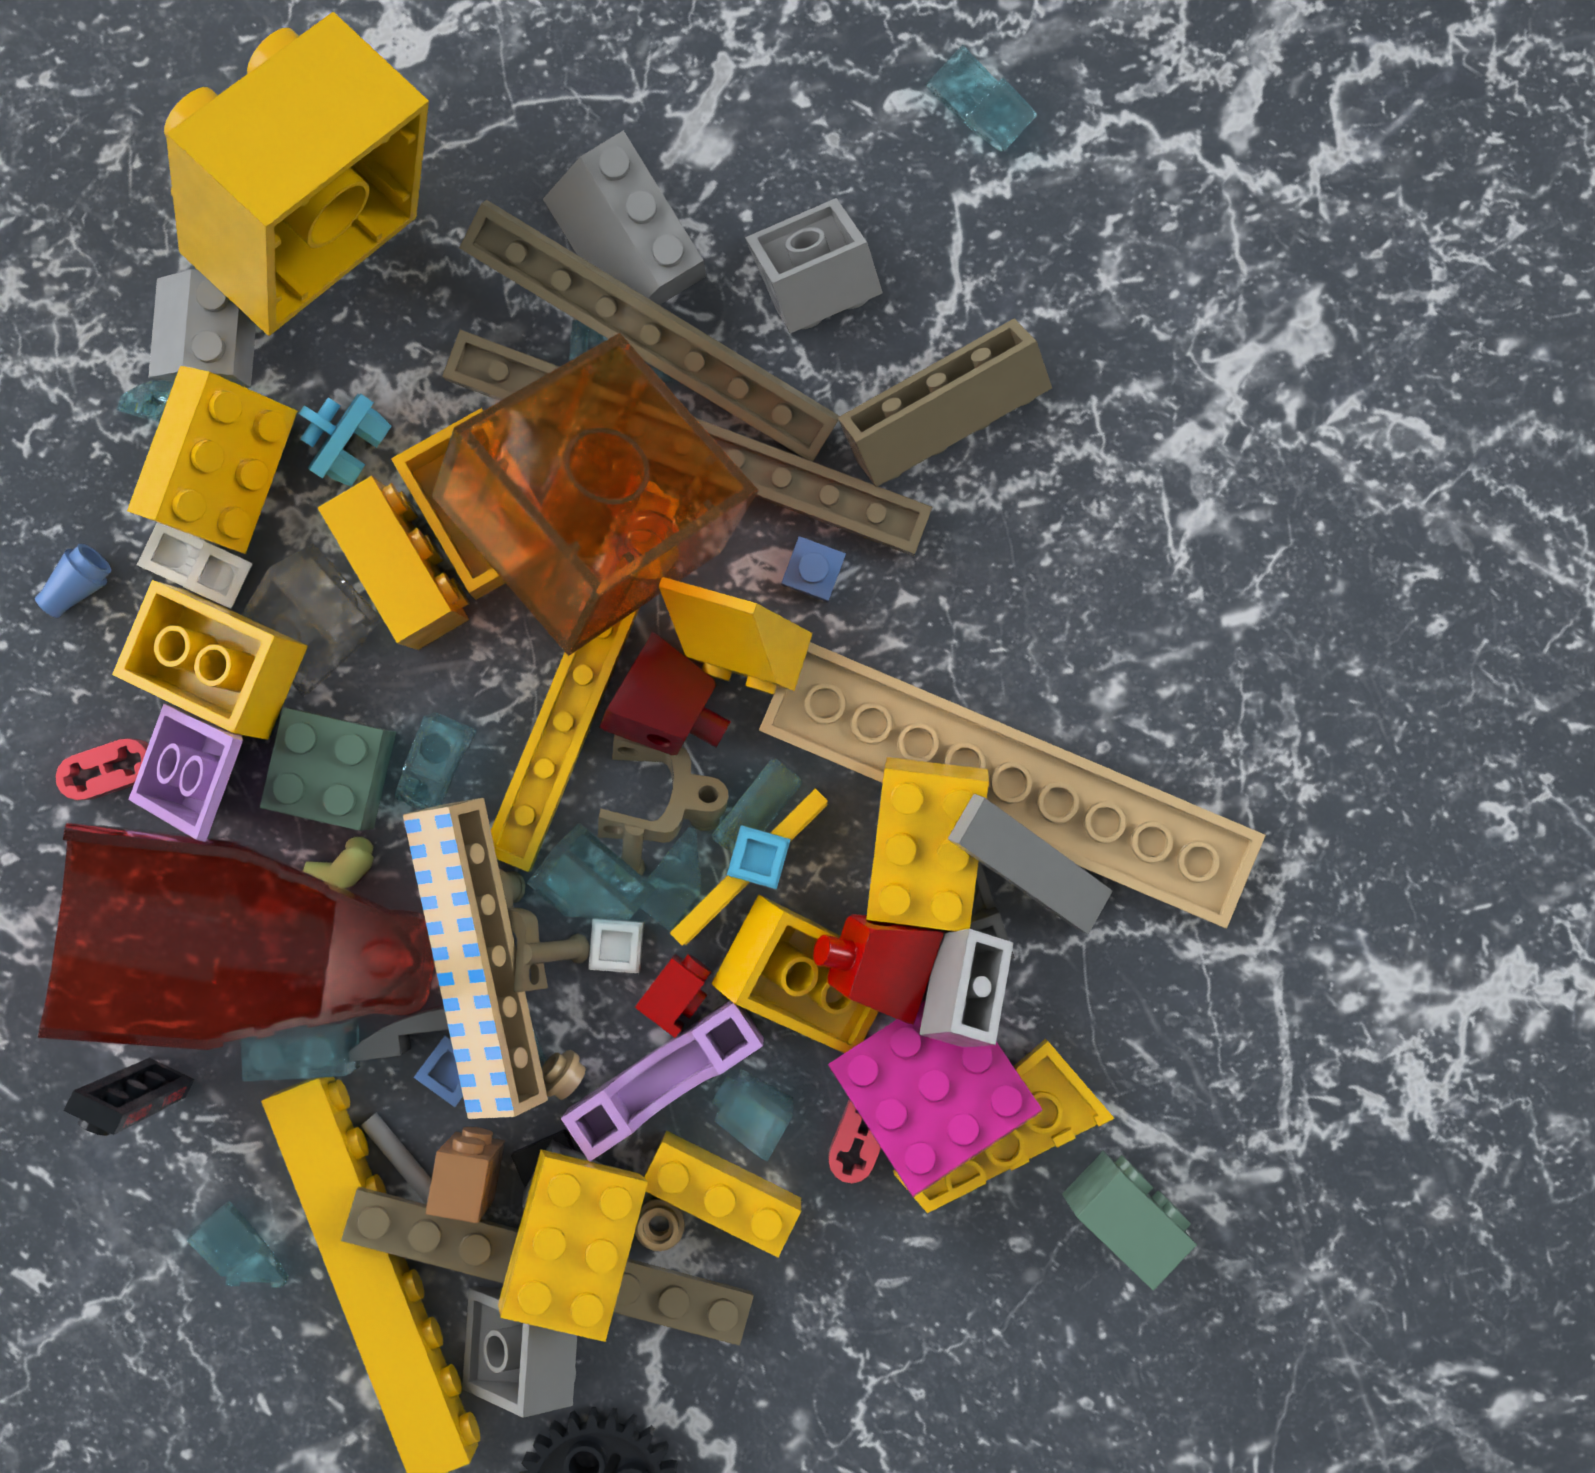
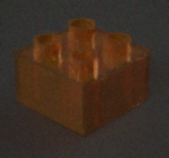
[432,333,759,656]

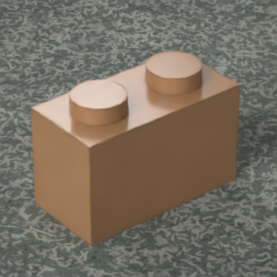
[425,1127,505,1223]

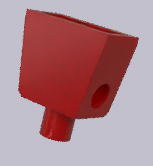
[813,914,944,1025]

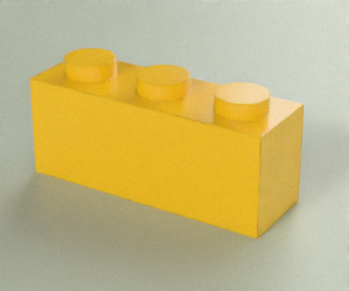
[644,1130,801,1258]

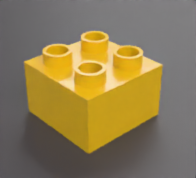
[164,12,429,336]

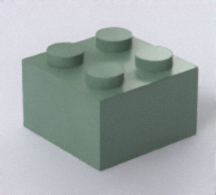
[260,707,396,831]
[1062,1151,1197,1291]

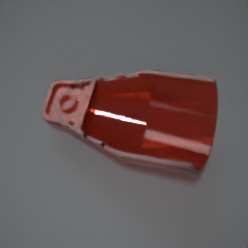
[38,822,435,1050]

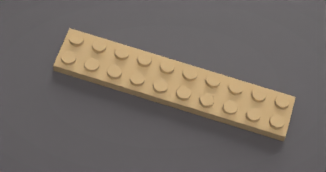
[759,642,1266,929]

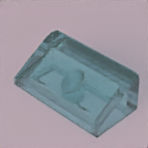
[712,758,802,853]

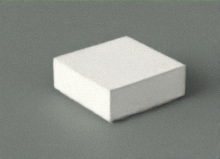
[589,918,644,973]

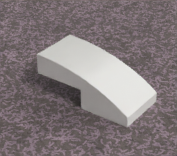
[137,523,253,609]

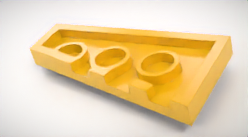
[893,1038,1115,1213]

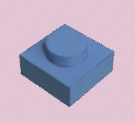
[781,536,846,602]
[414,1035,463,1107]

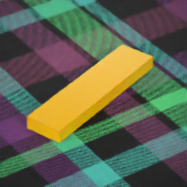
[670,788,828,946]

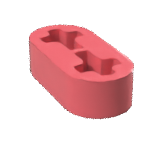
[55,739,149,800]
[828,1099,881,1184]

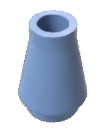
[35,544,111,618]

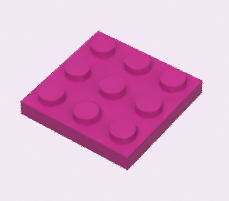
[828,1001,1043,1198]

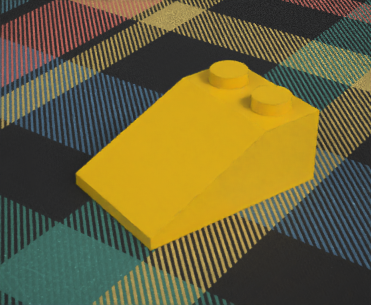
[659,577,813,695]
[711,894,879,1053]

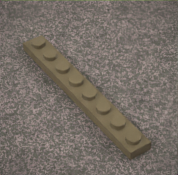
[459,200,839,462]
[341,1186,754,1346]

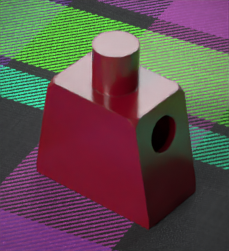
[599,632,731,755]

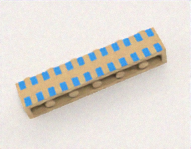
[403,798,548,1119]

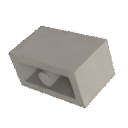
[919,929,1013,1047]

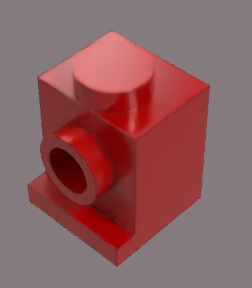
[635,954,712,1038]

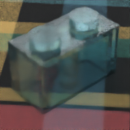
[240,1017,360,1081]

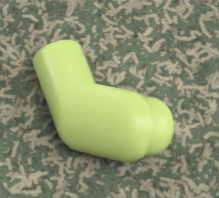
[303,837,374,888]

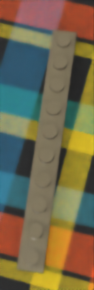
[442,329,933,556]

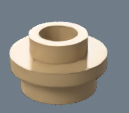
[541,1050,586,1100]
[635,1199,685,1251]

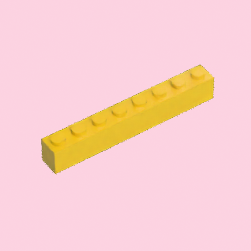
[261,1070,480,1473]

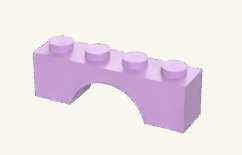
[561,1000,764,1162]

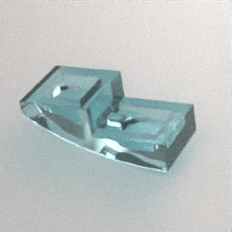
[925,45,1038,152]

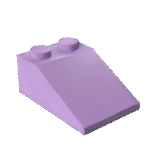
[128,704,243,842]

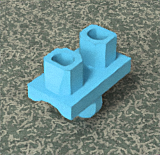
[298,393,391,487]

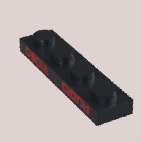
[63,1057,194,1136]

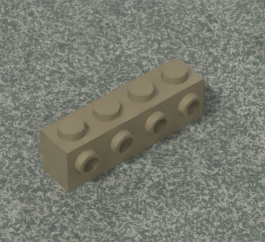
[838,318,1052,487]

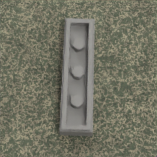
[948,794,1113,934]

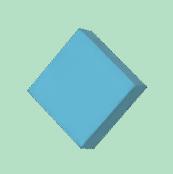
[727,825,791,889]

